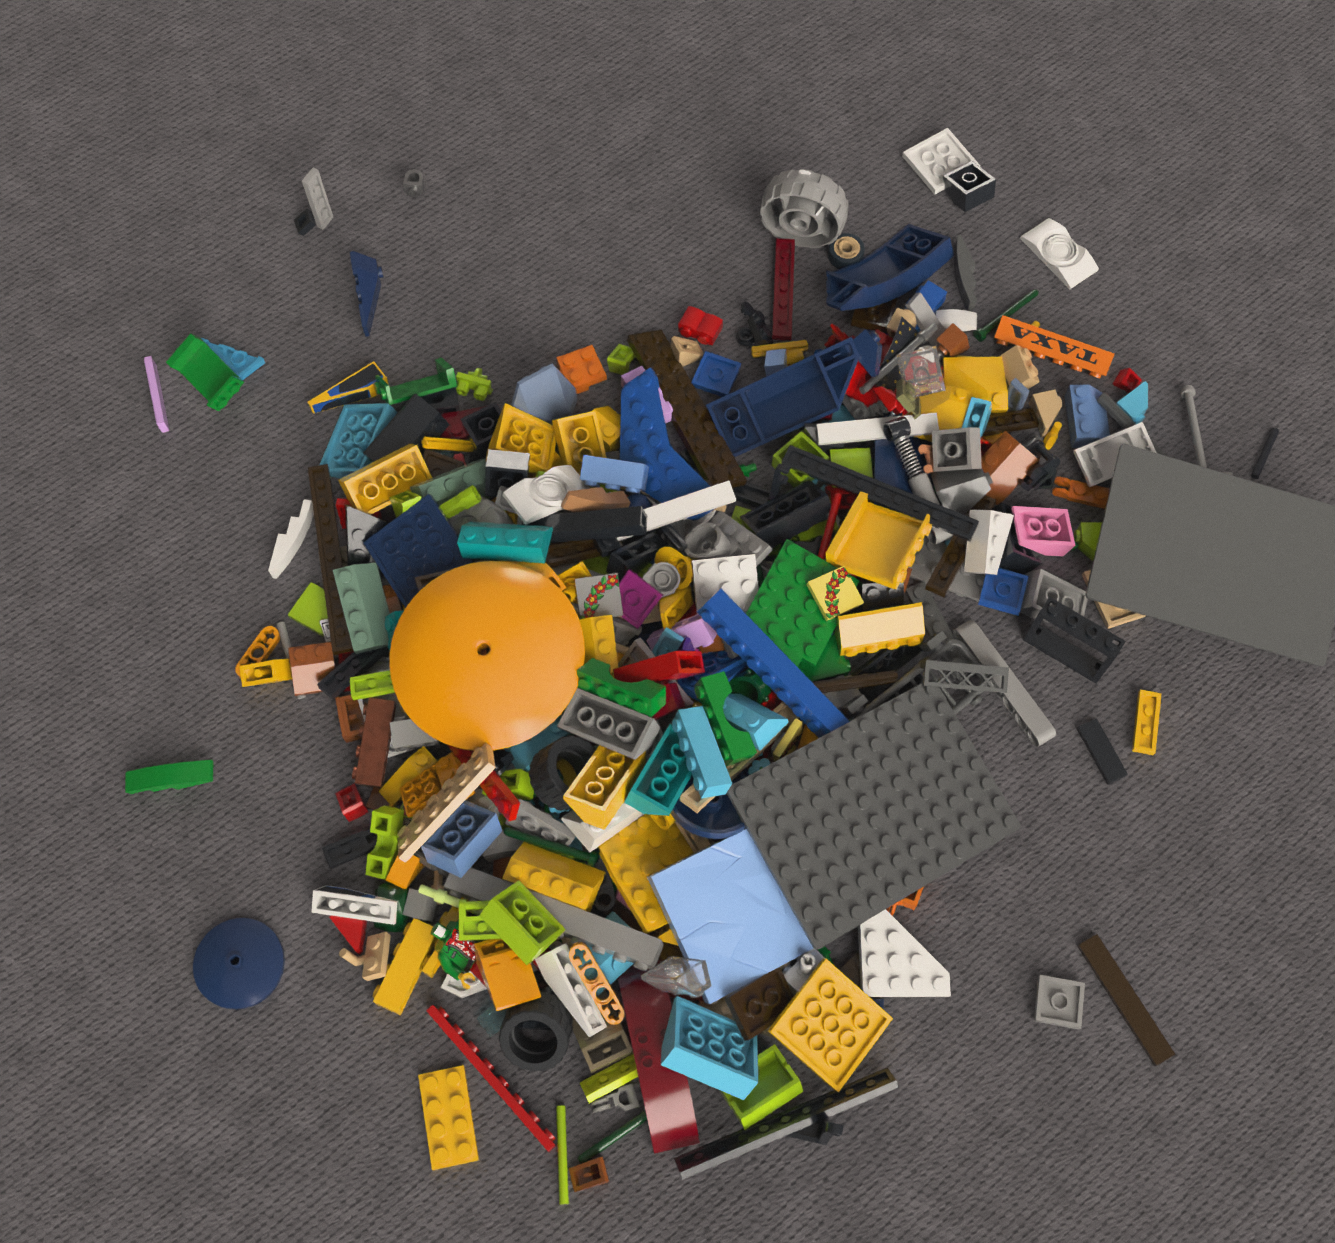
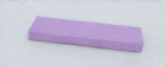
[144,356,169,432]

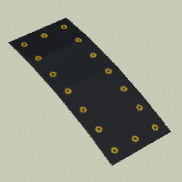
[875,317,919,392]

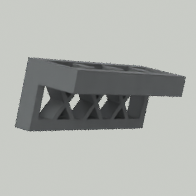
[919,660,1009,693]

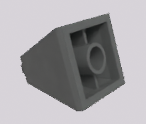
[931,469,993,515]

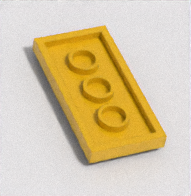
[418,1065,479,1170]

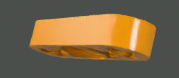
[235,626,281,678]

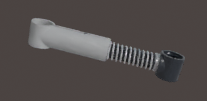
[883,416,953,545]

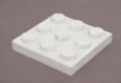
[902,128,980,195]
[691,554,758,614]

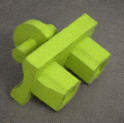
[456,368,493,401]

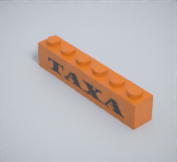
[994,315,1114,379]

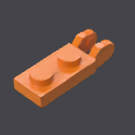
[1052,477,1110,509]

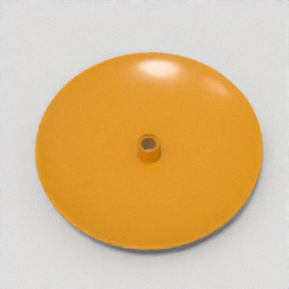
[389,561,585,751]

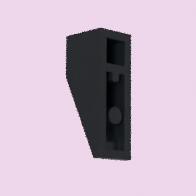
[606,532,669,582]

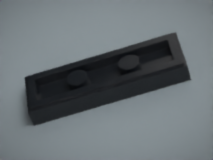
[1076,718,1128,785]

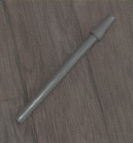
[859,323,938,394]

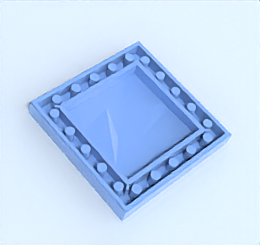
[647,829,814,1004]

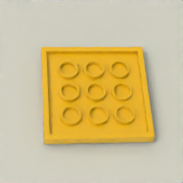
[768,958,893,1092]

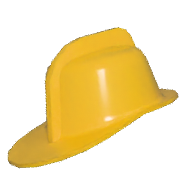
[654,547,693,589]

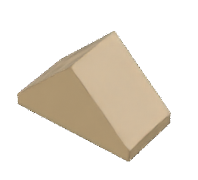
[671,336,704,366]

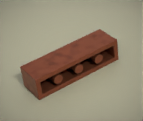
[352,697,397,788]

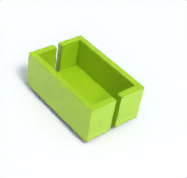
[720,1044,803,1130]

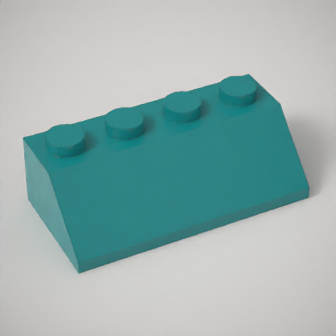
[457,522,553,563]
[624,724,692,816]

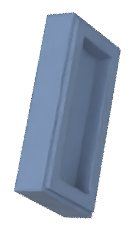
[1008,378,1030,411]

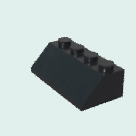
[363,393,449,463]
[740,479,831,549]

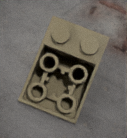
[571,991,633,1073]

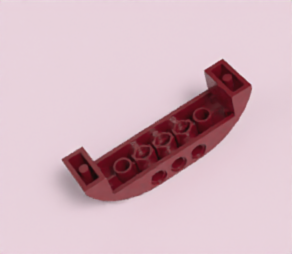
[618,959,700,1154]

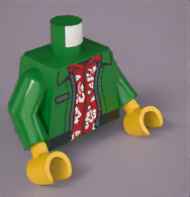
[430,919,486,989]

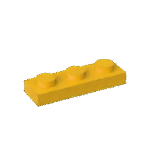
[1132,689,1161,755]

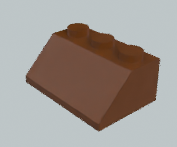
[981,431,1040,505]

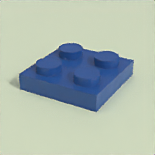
[691,351,741,397]
[978,568,1029,616]

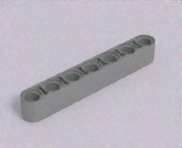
[953,619,1056,747]

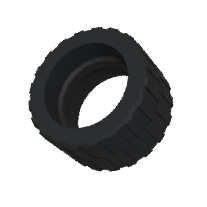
[529,736,596,810]
[499,991,573,1072]

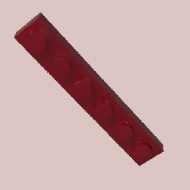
[772,238,795,340]

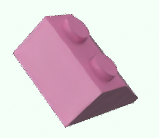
[1011,506,1075,556]

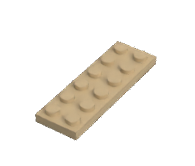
[397,743,496,863]

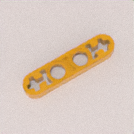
[569,942,625,1025]

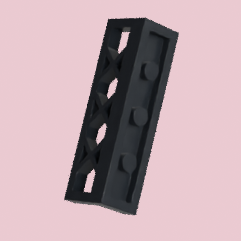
[851,639,932,700]

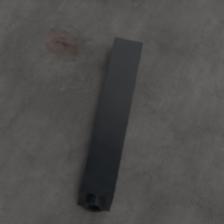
[522,506,648,543]

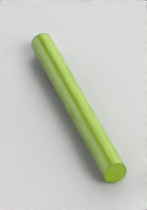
[556,1106,569,1205]

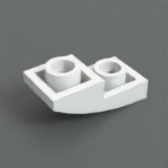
[936,309,977,331]

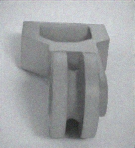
[591,1084,640,1113]

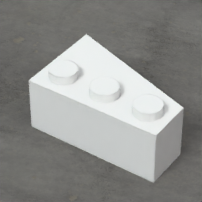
[964,510,1014,575]

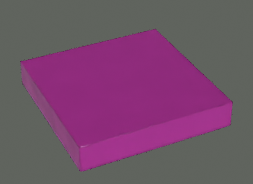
[619,569,664,629]

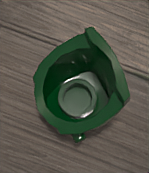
[729,668,771,704]
[374,882,410,932]

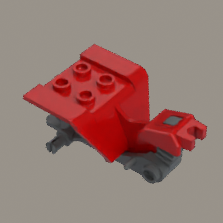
[805,324,908,420]

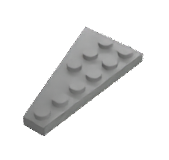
[908,535,985,602]

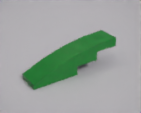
[125,760,213,794]

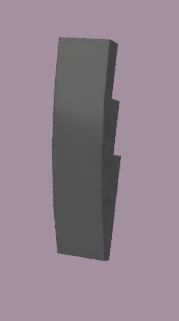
[954,235,977,311]

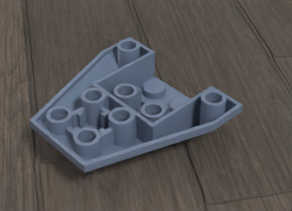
[511,363,577,425]

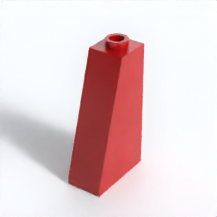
[613,651,705,683]

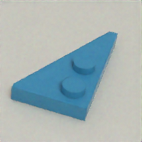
[201,338,265,380]

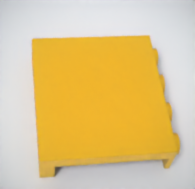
[826,491,932,590]

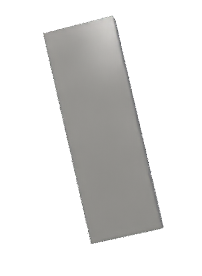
[905,292,945,350]

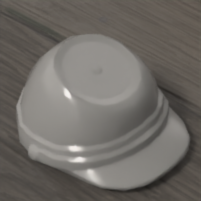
[642,562,680,597]

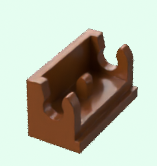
[335,695,365,743]

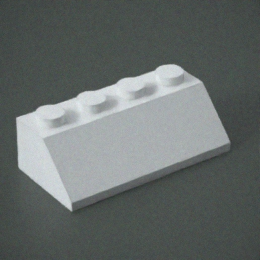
[561,797,644,852]

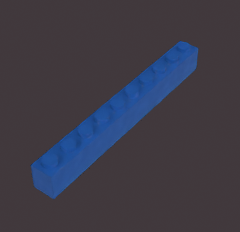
[697,589,850,738]

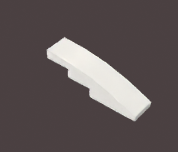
[268,499,314,579]

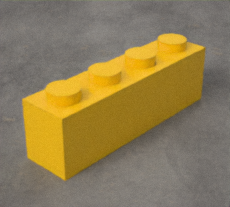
[372,918,437,1016]

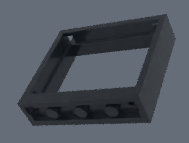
[1023,596,1126,684]

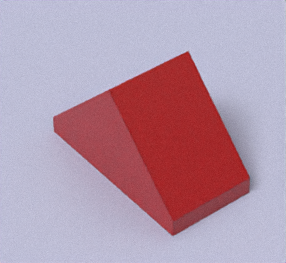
[335,783,369,822]
[329,915,367,955]

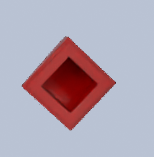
[1113,367,1142,393]

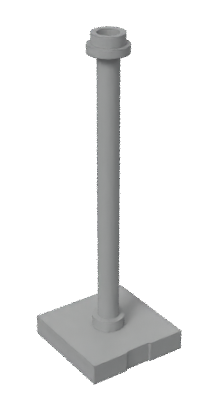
[1180,385,1233,476]

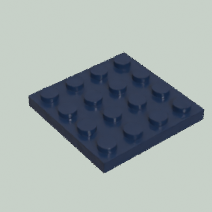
[364,494,476,608]

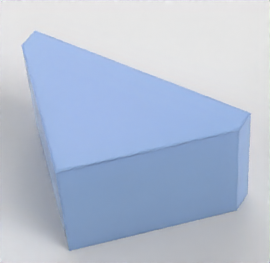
[764,349,787,377]

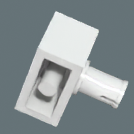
[782,949,824,996]

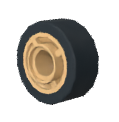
[828,233,865,269]

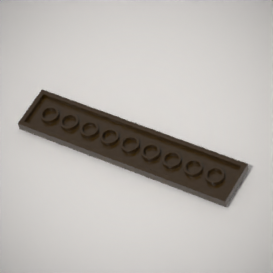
[627,329,747,488]

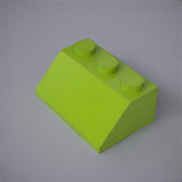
[480,880,566,965]

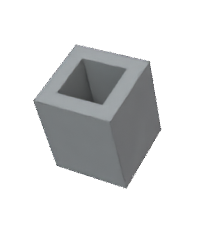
[402,886,437,922]

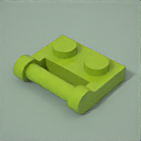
[459,899,505,941]

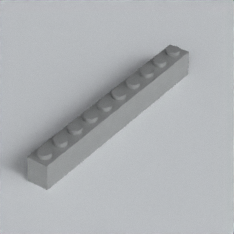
[444,867,664,971]

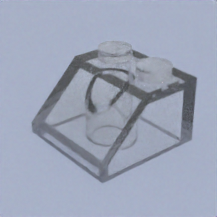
[897,346,946,397]
[641,956,712,998]

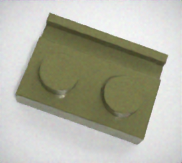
[896,378,921,420]

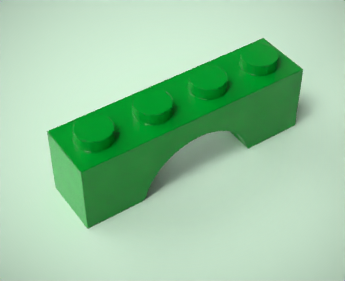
[577,658,666,717]
[694,671,757,767]

